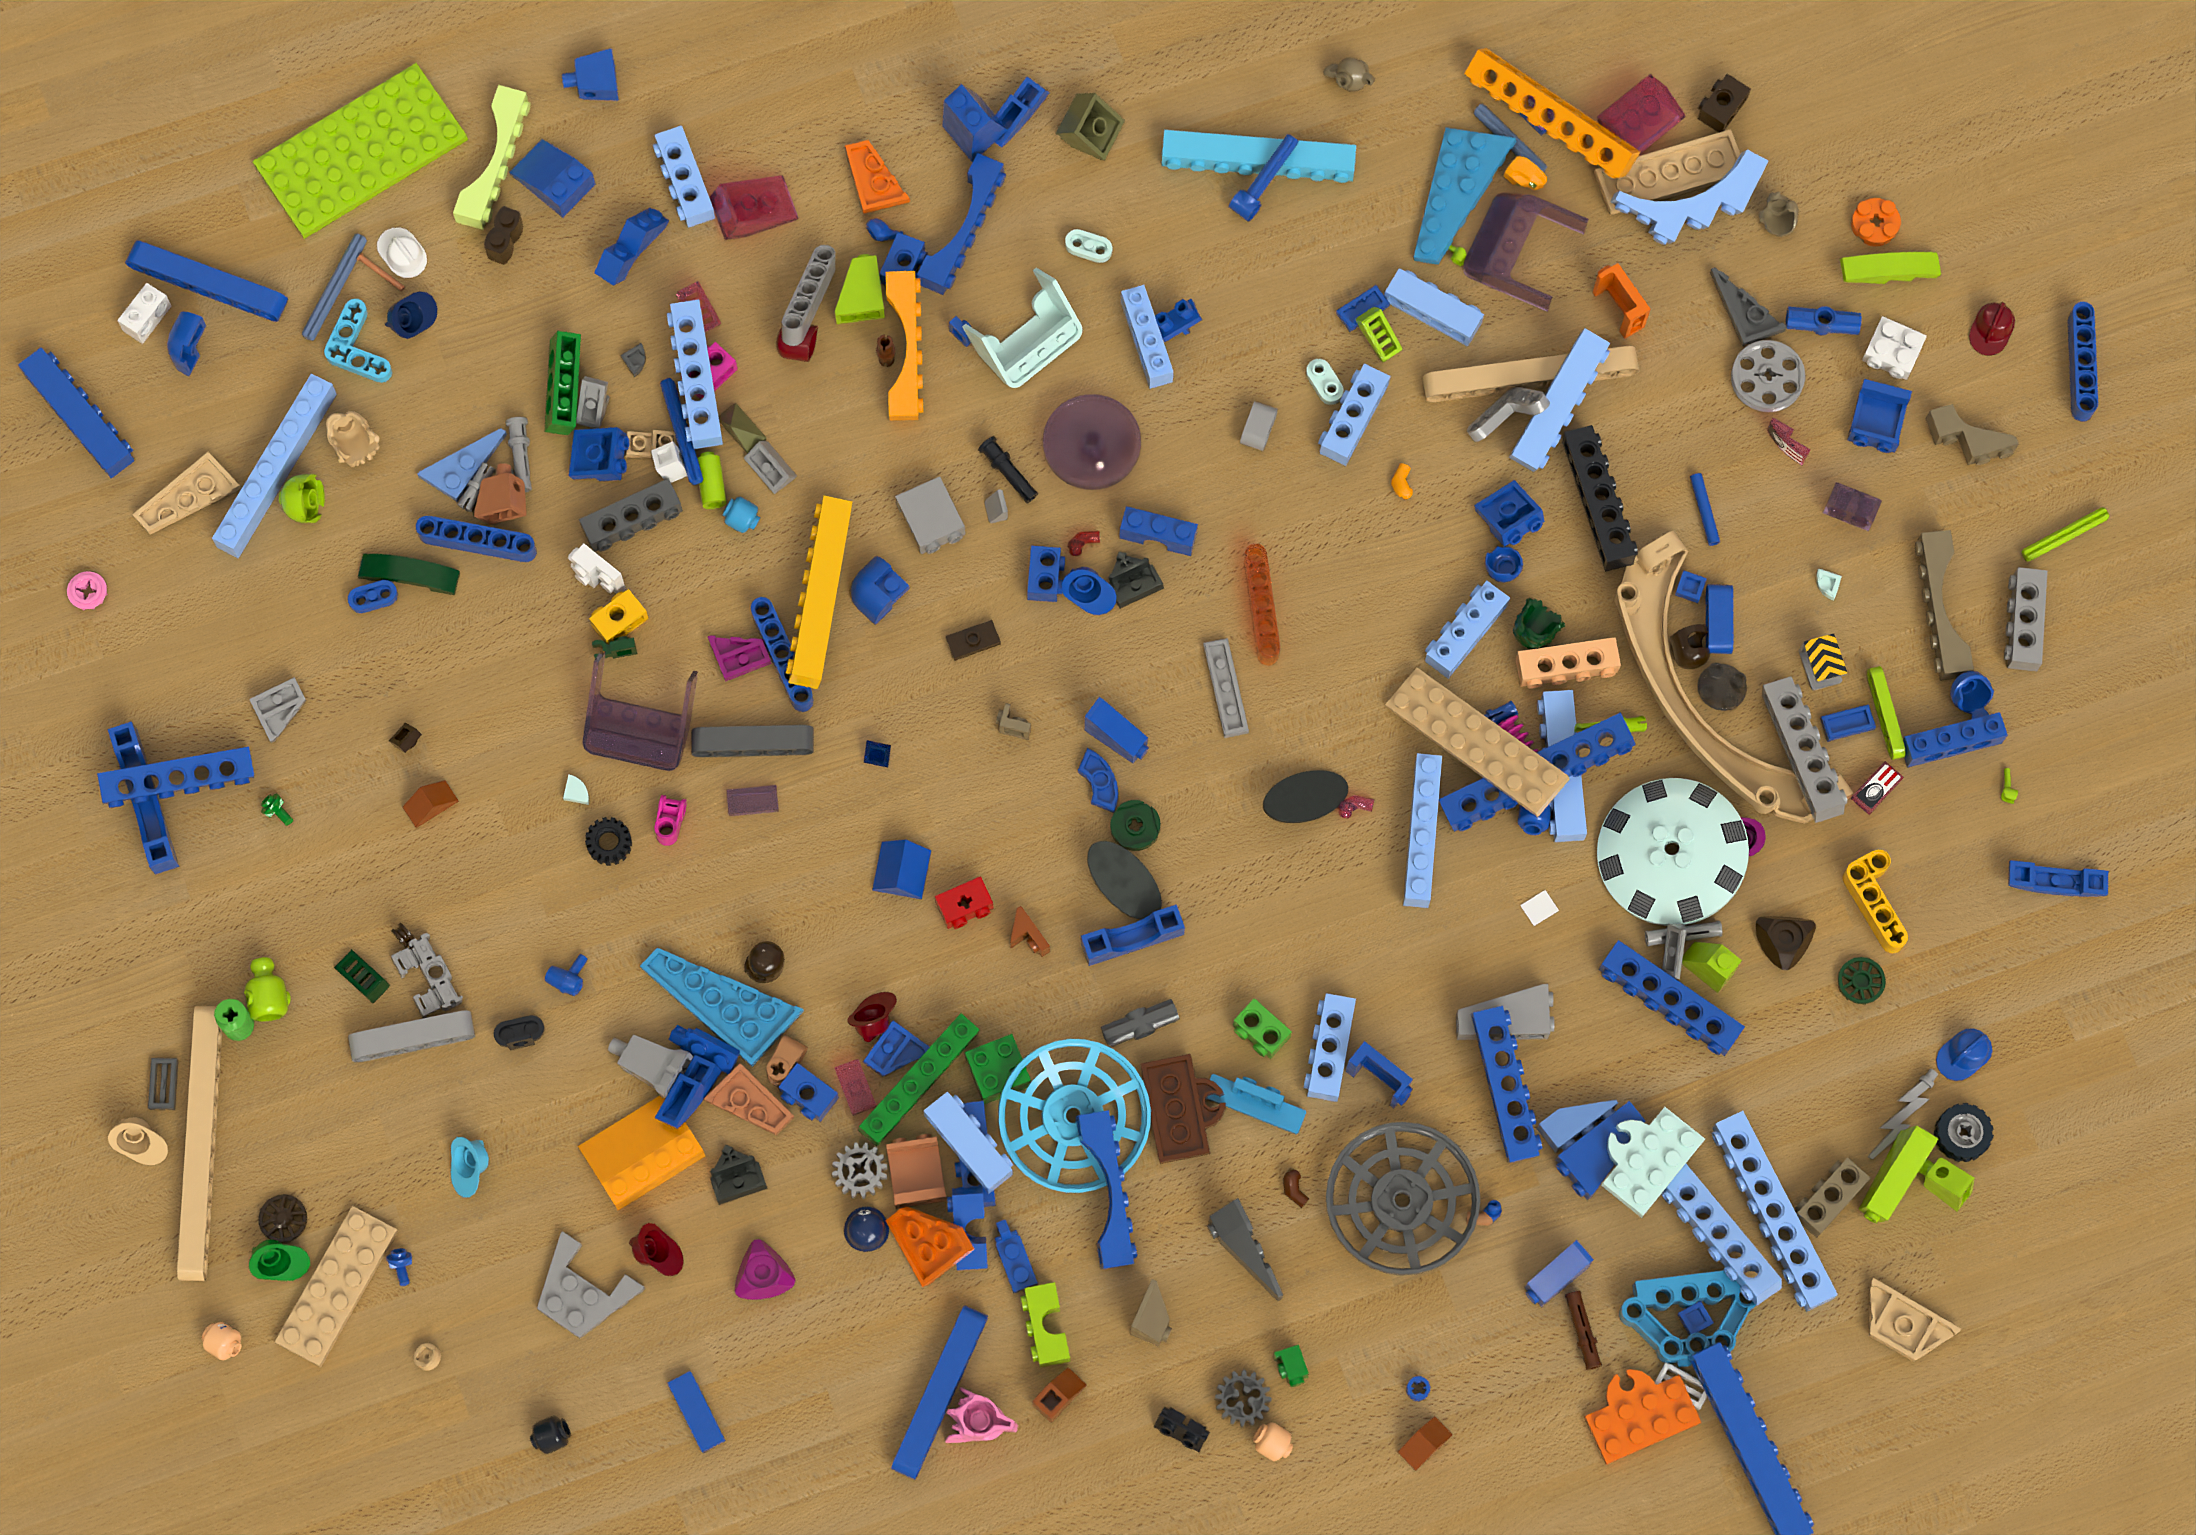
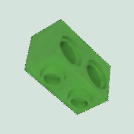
[1233,998,1292,1059]

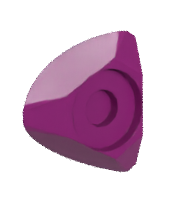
[734,1239,796,1300]

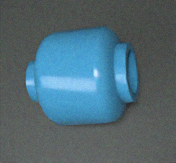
[722,497,760,533]

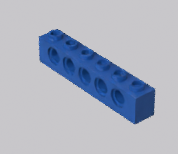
[97,747,254,808]
[1599,940,1745,1056]
[1471,1006,1542,1163]

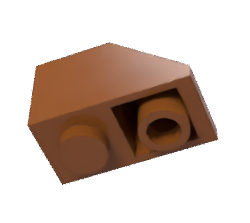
[1032,1368,1087,1423]

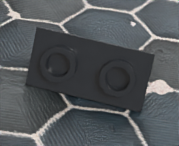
[1154,1407,1210,1452]

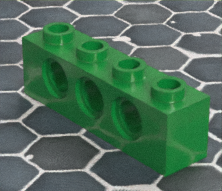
[544,331,581,435]

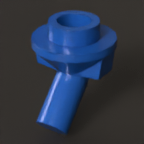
[386,1248,412,1286]

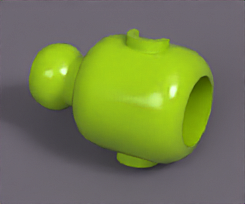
[244,957,291,1022]

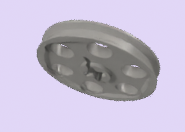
[1731,340,1805,412]

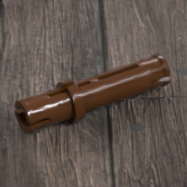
[1565,1291,1602,1370]

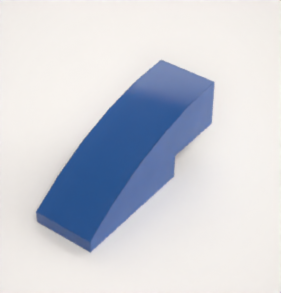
[995,76,1049,148]
[655,1055,722,1129]

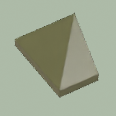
[718,403,767,454]

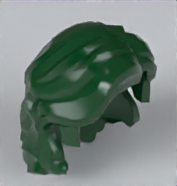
[1513,598,1566,649]

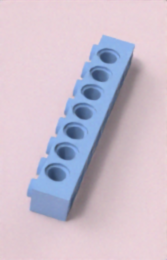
[1712,1111,1838,1312]

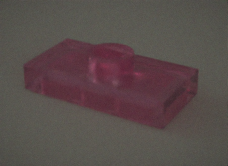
[834,1059,876,1116]

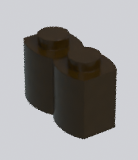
[484,206,523,265]

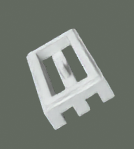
[1654,1362,1707,1410]

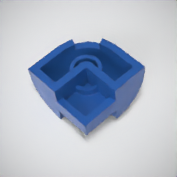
[167,311,206,376]
[850,556,910,625]

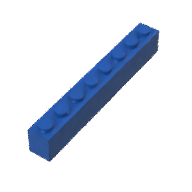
[1688,1342,1814,1535]

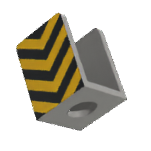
[1798,634,1847,691]

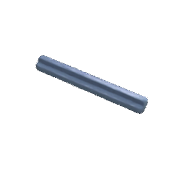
[1474,104,1547,172]

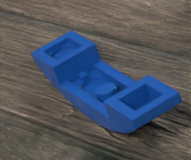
[2008,860,2108,897]

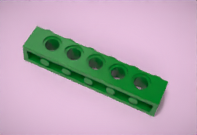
[858,1013,980,1147]

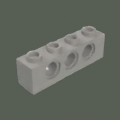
[2004,567,2048,671]

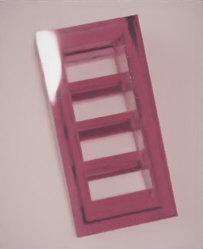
[676,281,722,332]

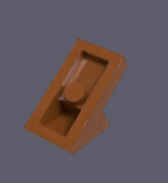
[1010,906,1050,957]

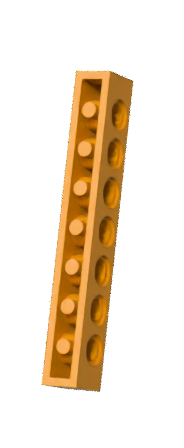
[1464,48,1641,179]

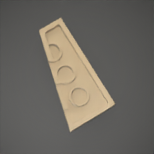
[132,452,241,535]

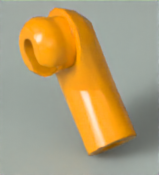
[1391,463,1413,499]

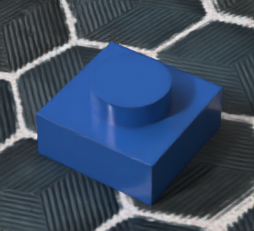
[949,316,971,347]
[1675,570,1707,603]
[1677,1301,1714,1336]

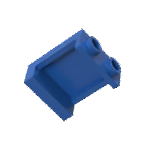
[1847,379,1912,453]
[1346,1041,1413,1109]

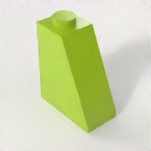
[835,254,885,324]
[1682,942,1742,993]

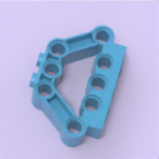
[1619,1270,1756,1367]

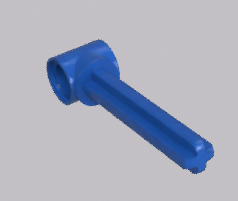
[1229,134,1299,222]

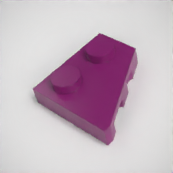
[707,635,772,682]

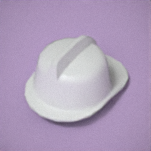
[377,227,427,278]

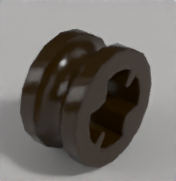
[391,922,415,948]

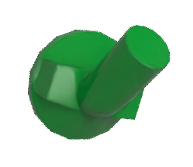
[261,793,293,826]

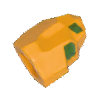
[1504,155,1547,190]

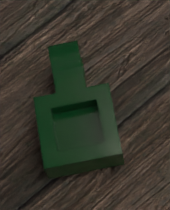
[592,636,637,661]

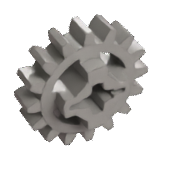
[832,1142,888,1199]

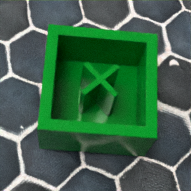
[965,1034,1031,1105]

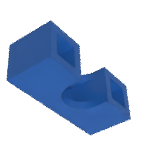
[1120,506,1198,556]
[947,1187,988,1270]

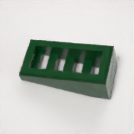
[334,949,390,1003]

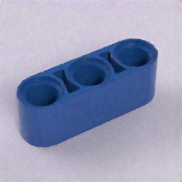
[1705,584,1734,654]

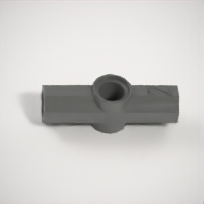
[1101,999,1180,1048]

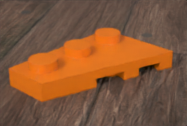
[845,140,910,214]

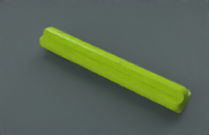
[2021,507,2110,562]

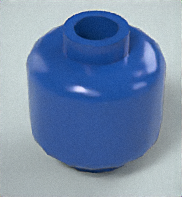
[1518,805,1552,835]

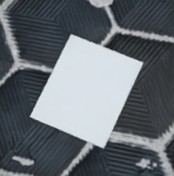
[1520,890,1559,926]

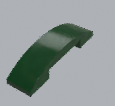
[358,554,460,595]

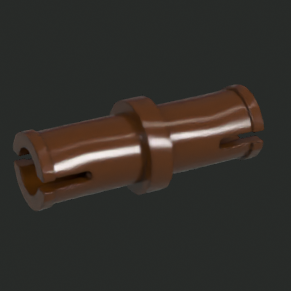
[876,335,896,367]

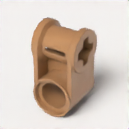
[767,1035,808,1086]

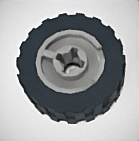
[1934,1103,1994,1162]

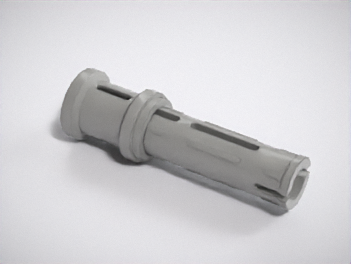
[506,417,532,492]

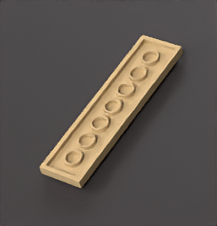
[1385,668,1570,817]

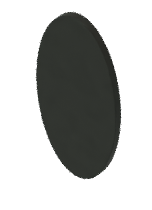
[1263,770,1348,823]
[1087,841,1162,920]

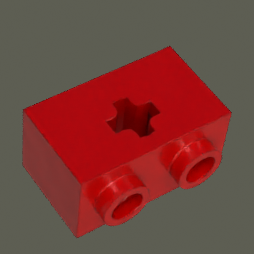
[935,876,994,929]

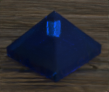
[864,740,891,768]

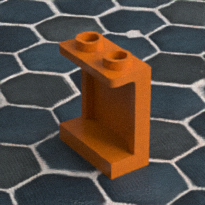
[1592,263,1651,339]

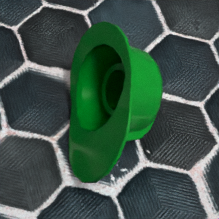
[249,1239,310,1281]

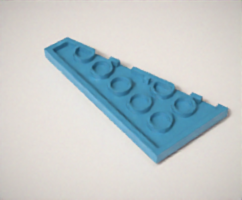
[1414,128,1517,265]
[640,948,804,1067]

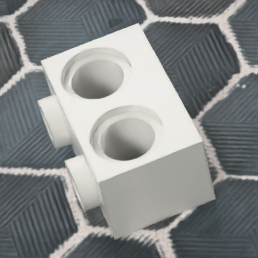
[117,283,172,344]

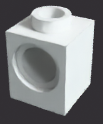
[651,441,687,483]

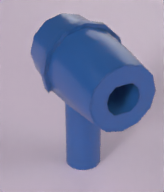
[545,954,588,996]

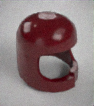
[776,325,818,362]

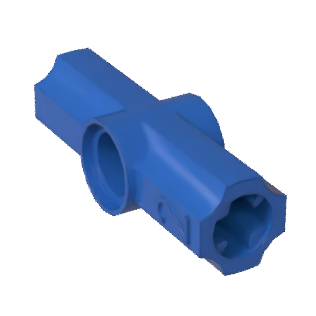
[1785,306,1862,335]

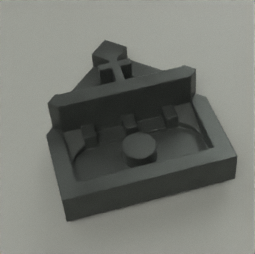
[1109,551,1164,609]
[710,1145,767,1205]

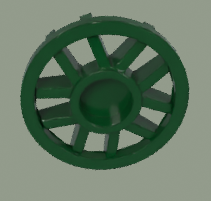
[1838,957,1886,1005]

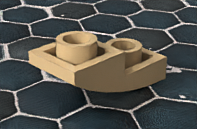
[625,430,677,458]

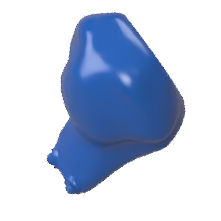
[866,218,904,241]

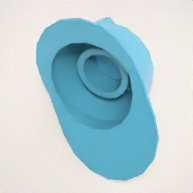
[451,1137,489,1197]

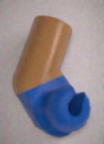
[1466,1200,1502,1226]

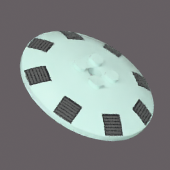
[1597,778,1749,926]

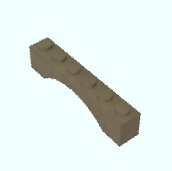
[1915,530,1974,681]

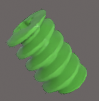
[214,999,254,1041]

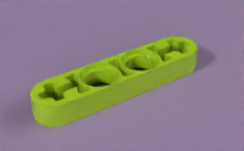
[1867,666,1905,760]

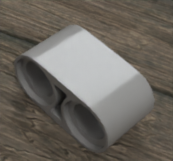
[1240,401,1278,451]

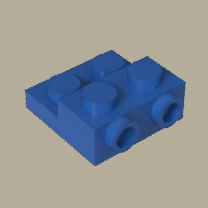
[569,427,630,481]
[1474,480,1545,547]

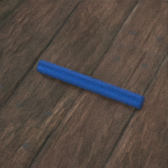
[660,378,703,485]

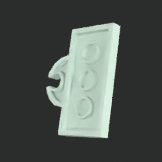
[1601,1107,1705,1218]

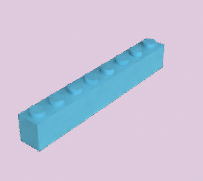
[1162,130,1356,183]

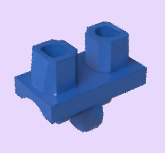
[1155,299,1202,342]

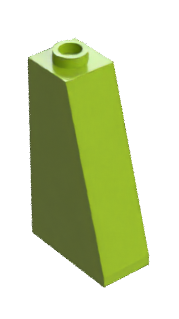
[1858,1125,1938,1223]

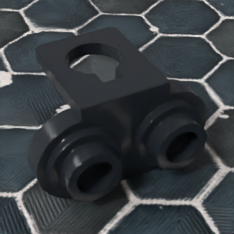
[494,1015,545,1051]

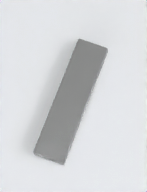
[1203,638,1249,738]

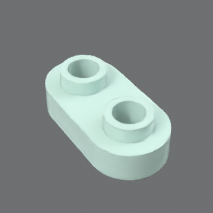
[1065,229,1112,263]
[1306,359,1343,405]

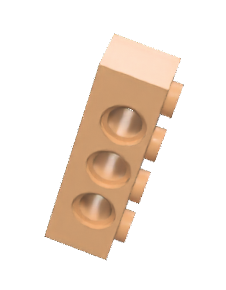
[1516,637,1621,689]

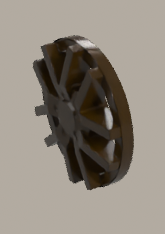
[259,1194,307,1243]

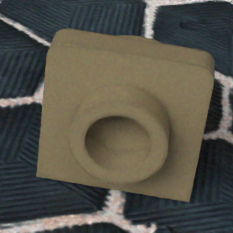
[996,703,1031,740]

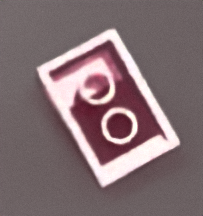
[709,175,798,240]

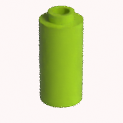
[697,452,727,509]

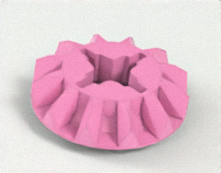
[67,571,107,610]

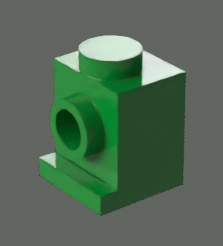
[1273,1345,1309,1387]

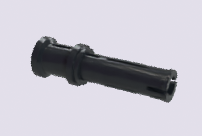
[978,436,1038,504]

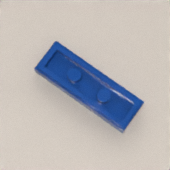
[668,1371,725,1453]

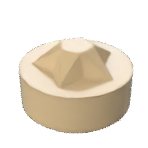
[414,1343,441,1371]

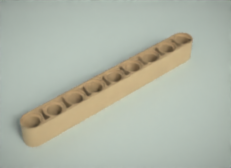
[1422,346,1640,402]

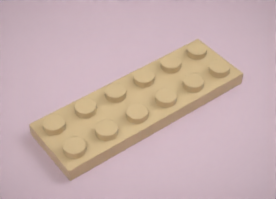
[1594,129,1740,215]
[275,1206,398,1367]

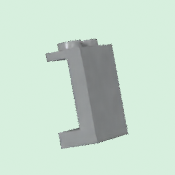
[895,476,965,554]

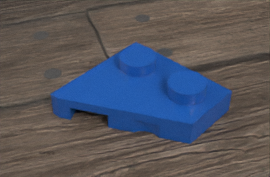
[863,1021,930,1077]

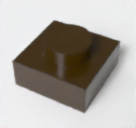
[389,723,422,753]

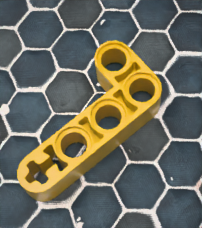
[1843,849,1908,954]

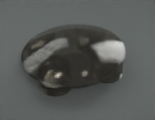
[1697,663,1747,711]

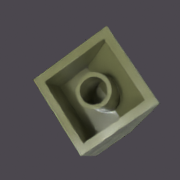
[1056,93,1125,160]

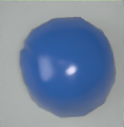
[1485,546,1523,583]

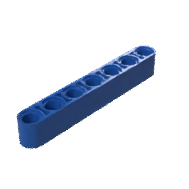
[125,241,288,322]
[891,1305,988,1480]

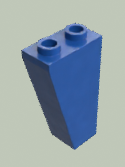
[1555,1101,1646,1200]

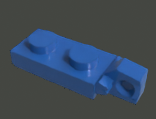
[669,1025,740,1074]
[995,1219,1038,1293]

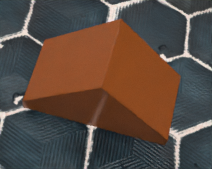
[403,780,459,828]
[1397,1416,1453,1471]

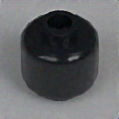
[530,1415,571,1454]

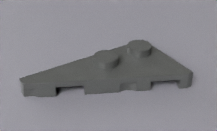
[1710,267,1787,346]

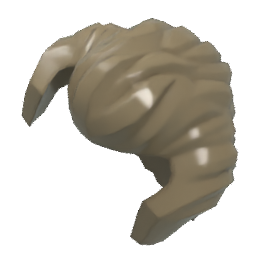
[1759,192,1799,237]

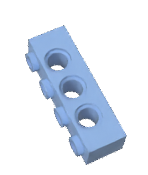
[653,125,715,228]
[1121,285,1173,389]
[1318,364,1390,466]
[1304,993,1356,1102]

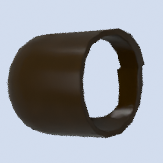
[1669,624,1710,669]
[744,941,785,983]

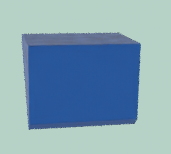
[872,839,931,899]

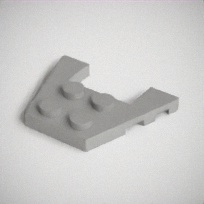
[537,1231,645,1339]

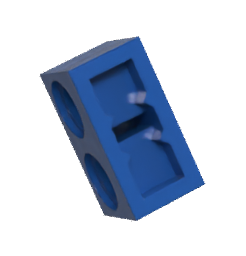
[1027,546,1065,602]

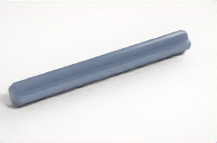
[302,233,367,341]

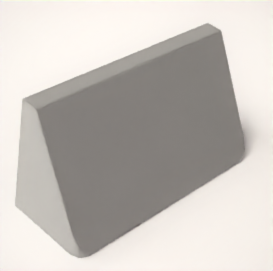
[744,441,797,494]
[1662,924,1686,979]

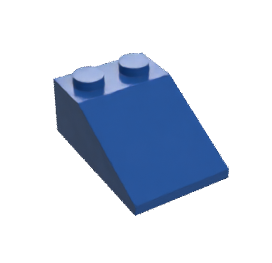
[509,139,595,218]

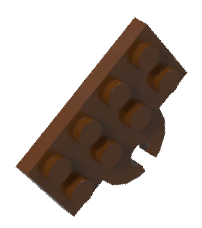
[1141,1054,1226,1164]

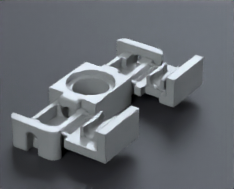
[391,933,463,1018]

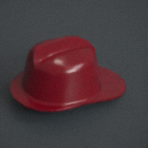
[1969,302,2015,356]
[847,992,897,1042]
[629,1223,684,1276]

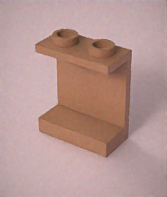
[886,1134,946,1209]

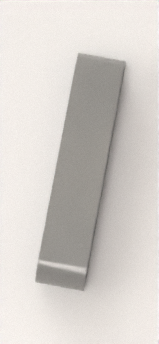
[782,245,836,346]
[348,1010,475,1062]

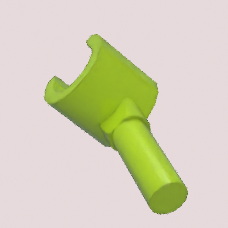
[1448,244,1467,266]
[2001,768,2018,804]

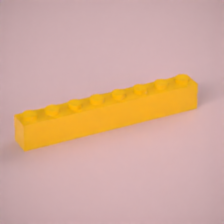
[786,496,852,689]

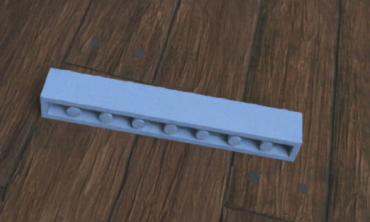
[212,374,337,558]

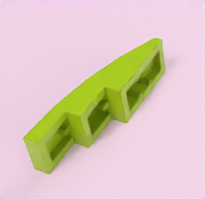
[1840,252,1941,284]

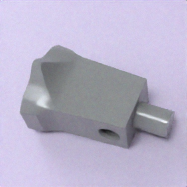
[608,1035,693,1099]

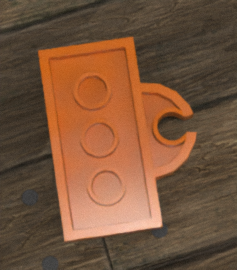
[1584,1369,1702,1465]

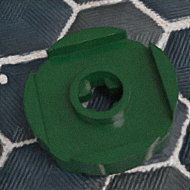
[1110,800,1161,851]

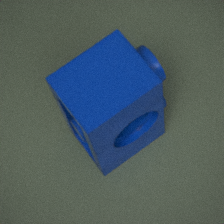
[879,232,928,285]
[779,1063,839,1122]

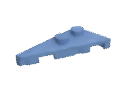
[418,428,507,502]

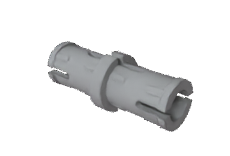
[457,462,496,512]

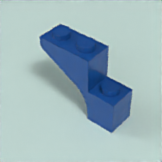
[594,208,669,286]

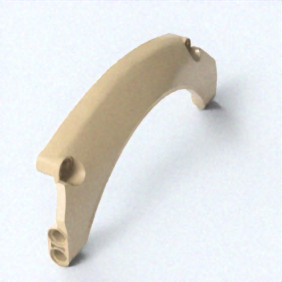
[1614,531,1854,824]

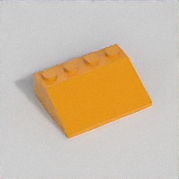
[578,1096,705,1211]

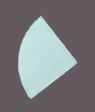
[1816,568,1842,601]
[563,774,589,805]

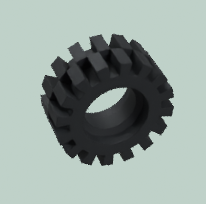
[585,817,632,866]

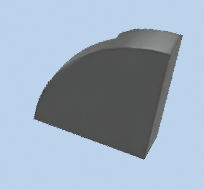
[621,343,646,377]

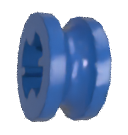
[1406,1376,1430,1401]

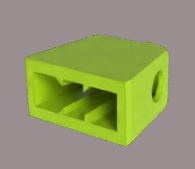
[1919,1157,1975,1212]

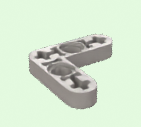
[1467,387,1550,442]

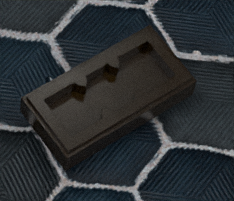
[946,620,1001,661]

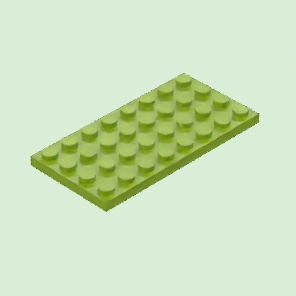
[252,63,468,239]

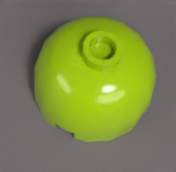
[279,474,325,523]

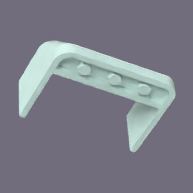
[962,268,1082,388]

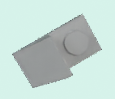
[576,376,610,429]

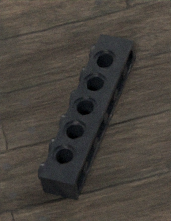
[1562,425,1638,572]

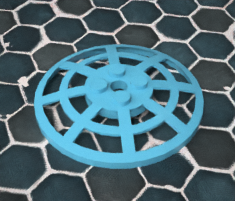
[998,1039,1151,1193]

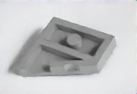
[249,677,306,743]

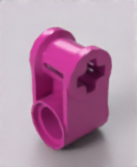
[654,795,687,846]

